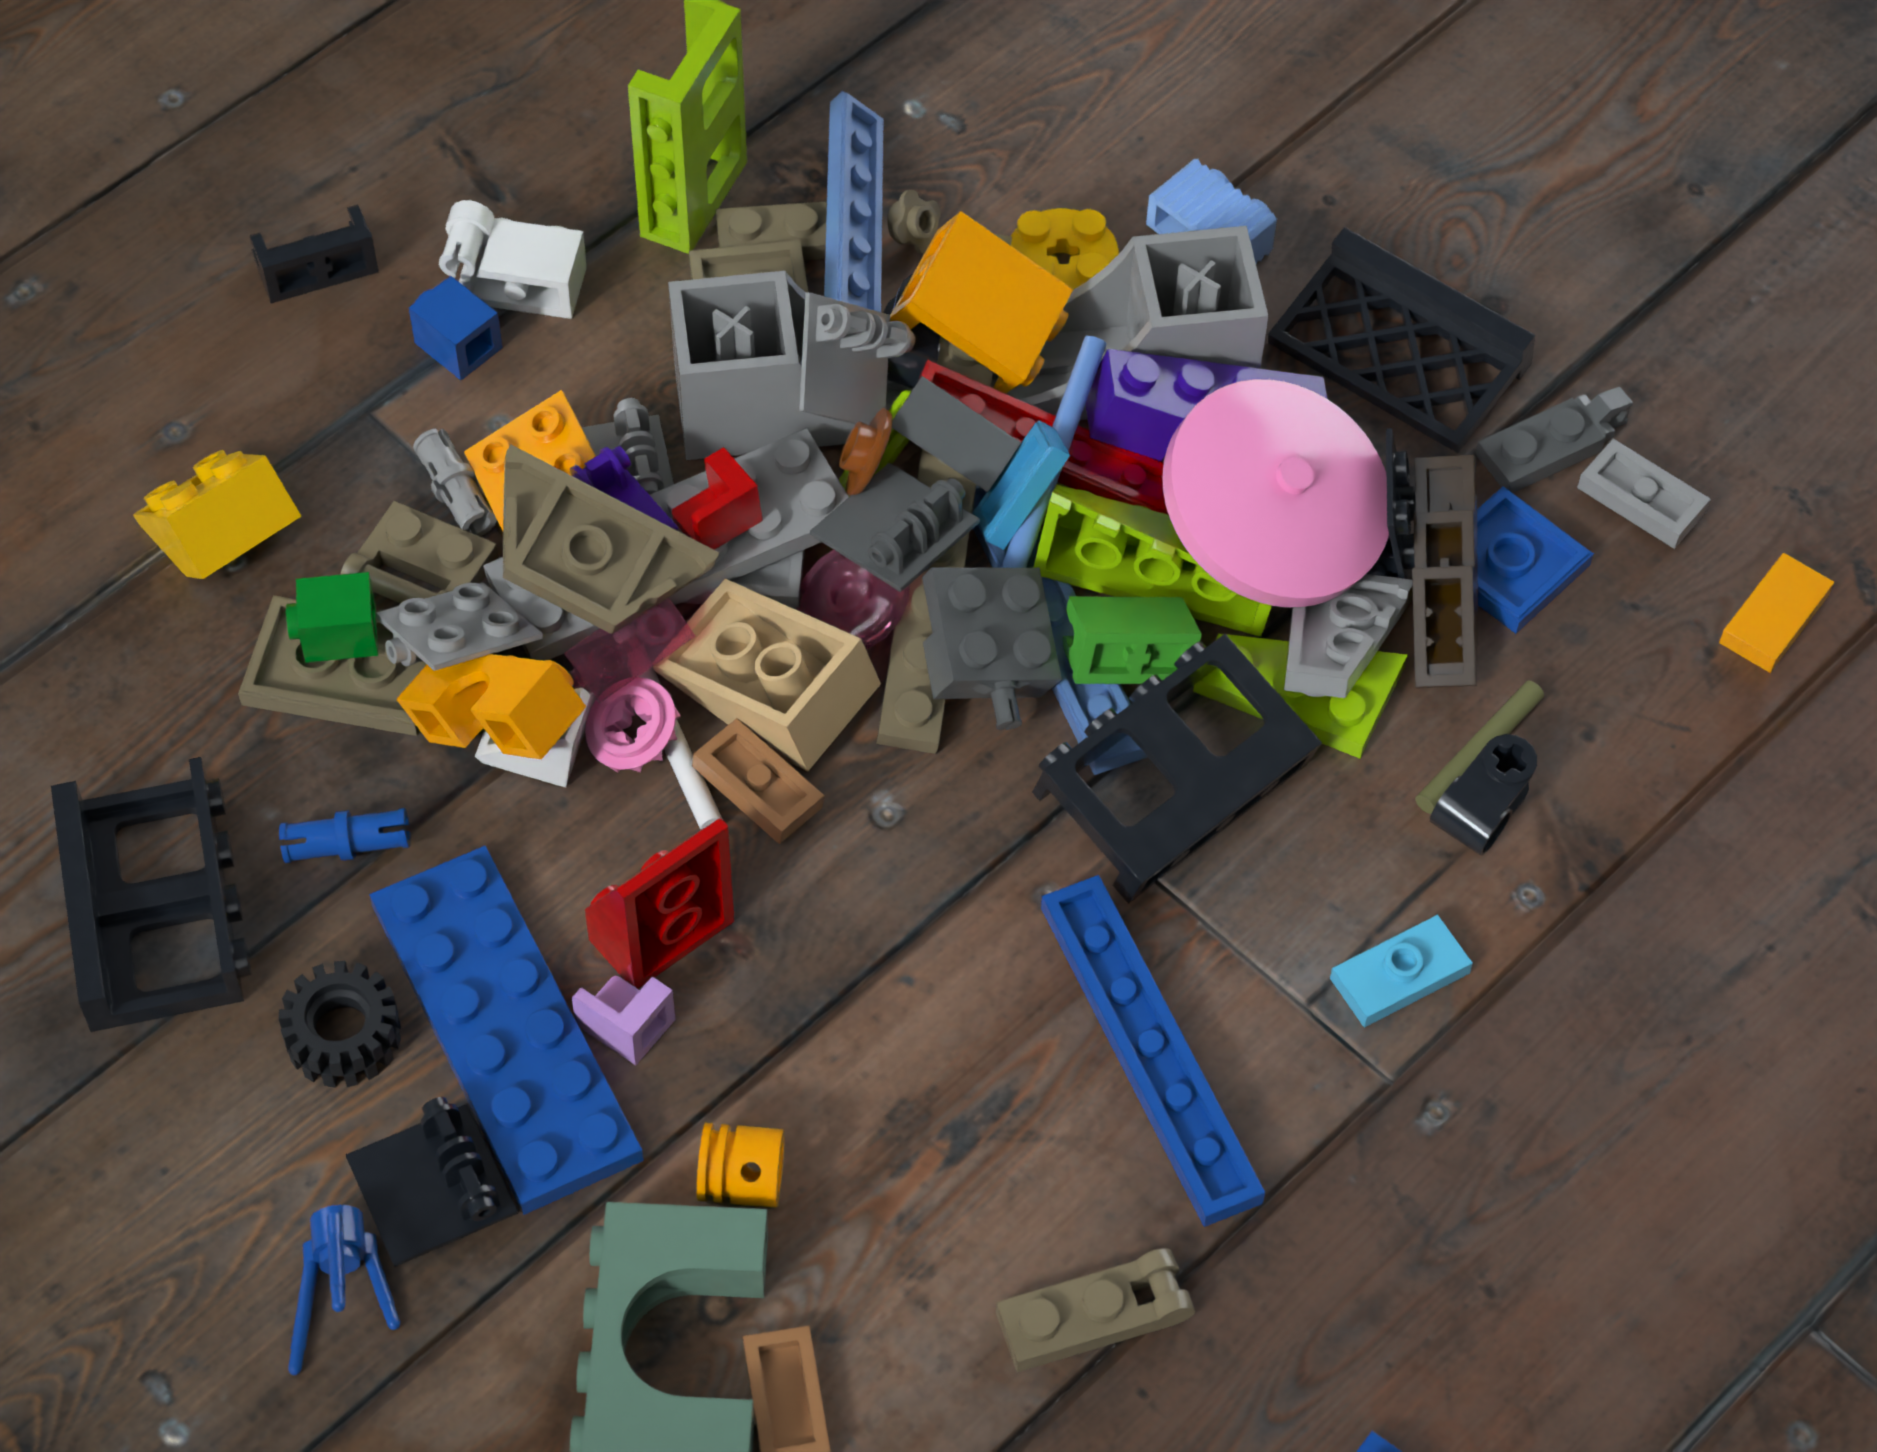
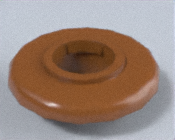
[839,407,892,496]

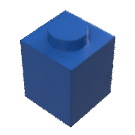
[409,276,503,380]

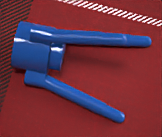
[288,1205,401,1376]

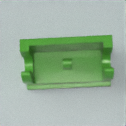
[1062,596,1202,684]

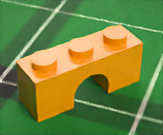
[396,654,586,760]

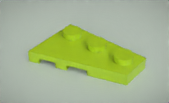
[1193,633,1408,759]

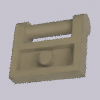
[340,501,498,603]

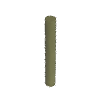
[1415,681,1544,814]

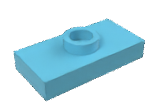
[1330,915,1473,1028]

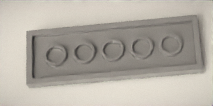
[483,428,849,661]

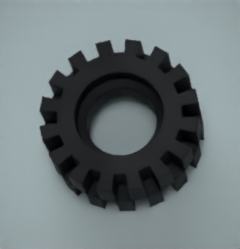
[279,961,401,1087]

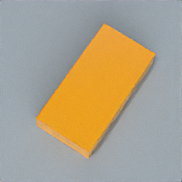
[1719,553,1834,673]

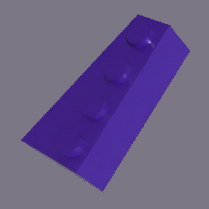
[1085,349,1328,461]

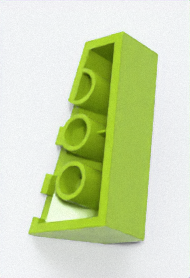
[1033,484,1272,637]

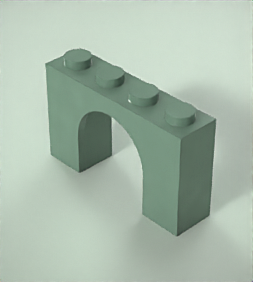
[570,1202,768,1452]

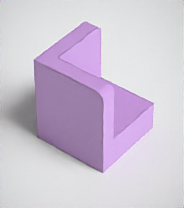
[572,976,675,1066]

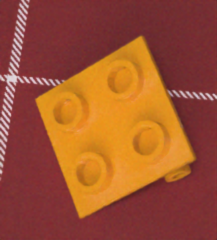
[464,390,596,531]

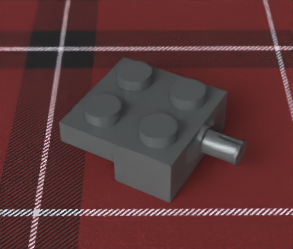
[922,567,1062,730]

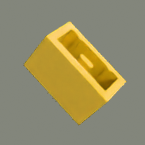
[133,450,302,579]

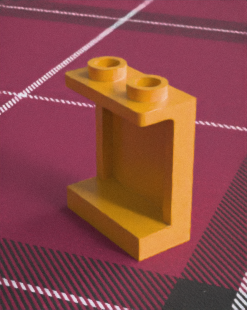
[890,211,1073,394]

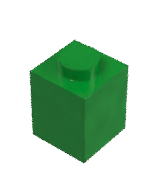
[286,572,378,663]

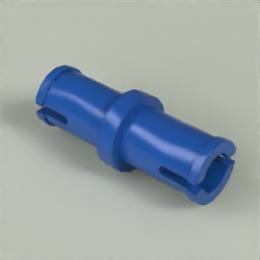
[279,808,411,863]

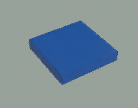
[1477,486,1594,634]

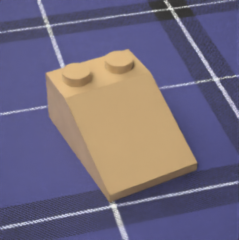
[651,579,881,771]

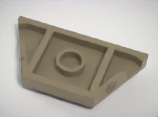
[503,445,719,634]

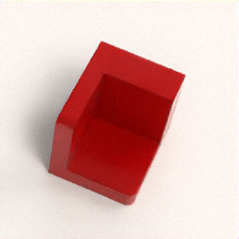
[671,447,763,550]

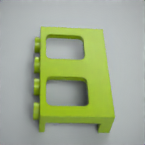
[628,0,747,254]

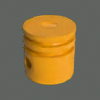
[697,1123,785,1208]

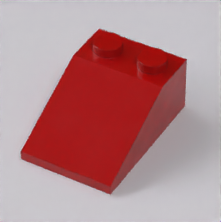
[585,818,735,989]

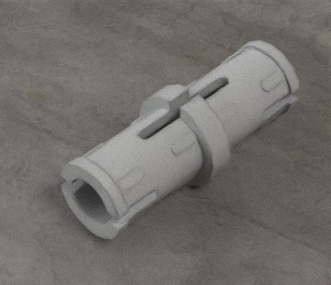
[413,428,497,536]

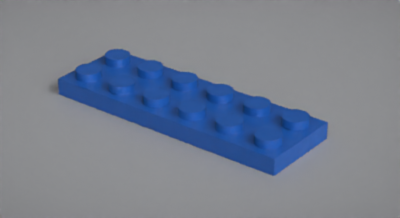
[369,846,644,1215]

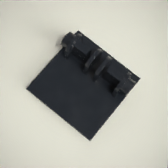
[1366,428,1416,579]
[345,1097,518,1267]

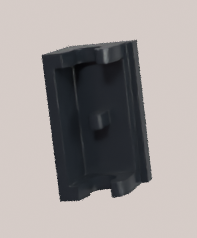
[249,204,379,304]

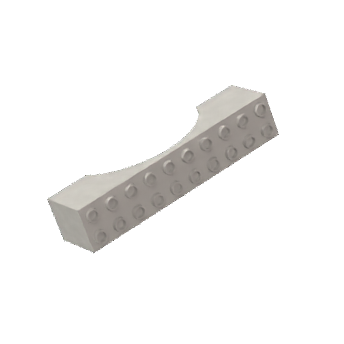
[668,226,1268,460]

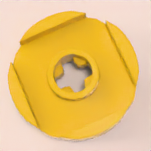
[1010,208,1119,290]

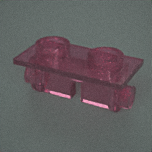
[564,598,696,703]

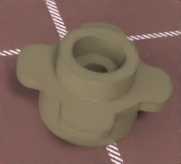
[887,190,940,254]

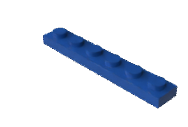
[1041,875,1265,1227]

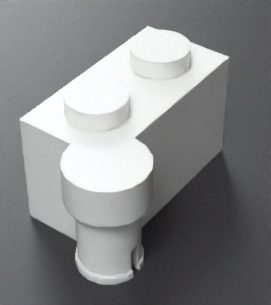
[439,200,587,319]

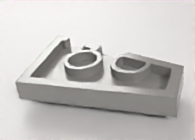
[1284,574,1413,698]

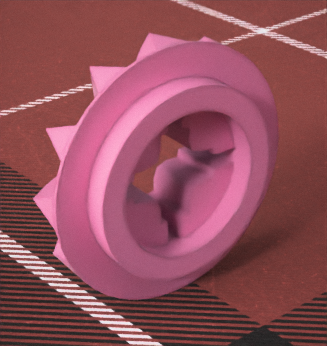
[585,677,681,773]

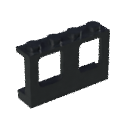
[1032,634,1322,904]
[51,757,252,1032]

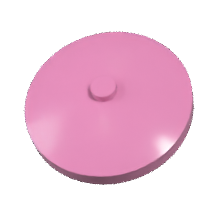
[1163,379,1389,607]

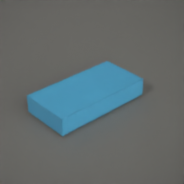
[973,420,1070,550]

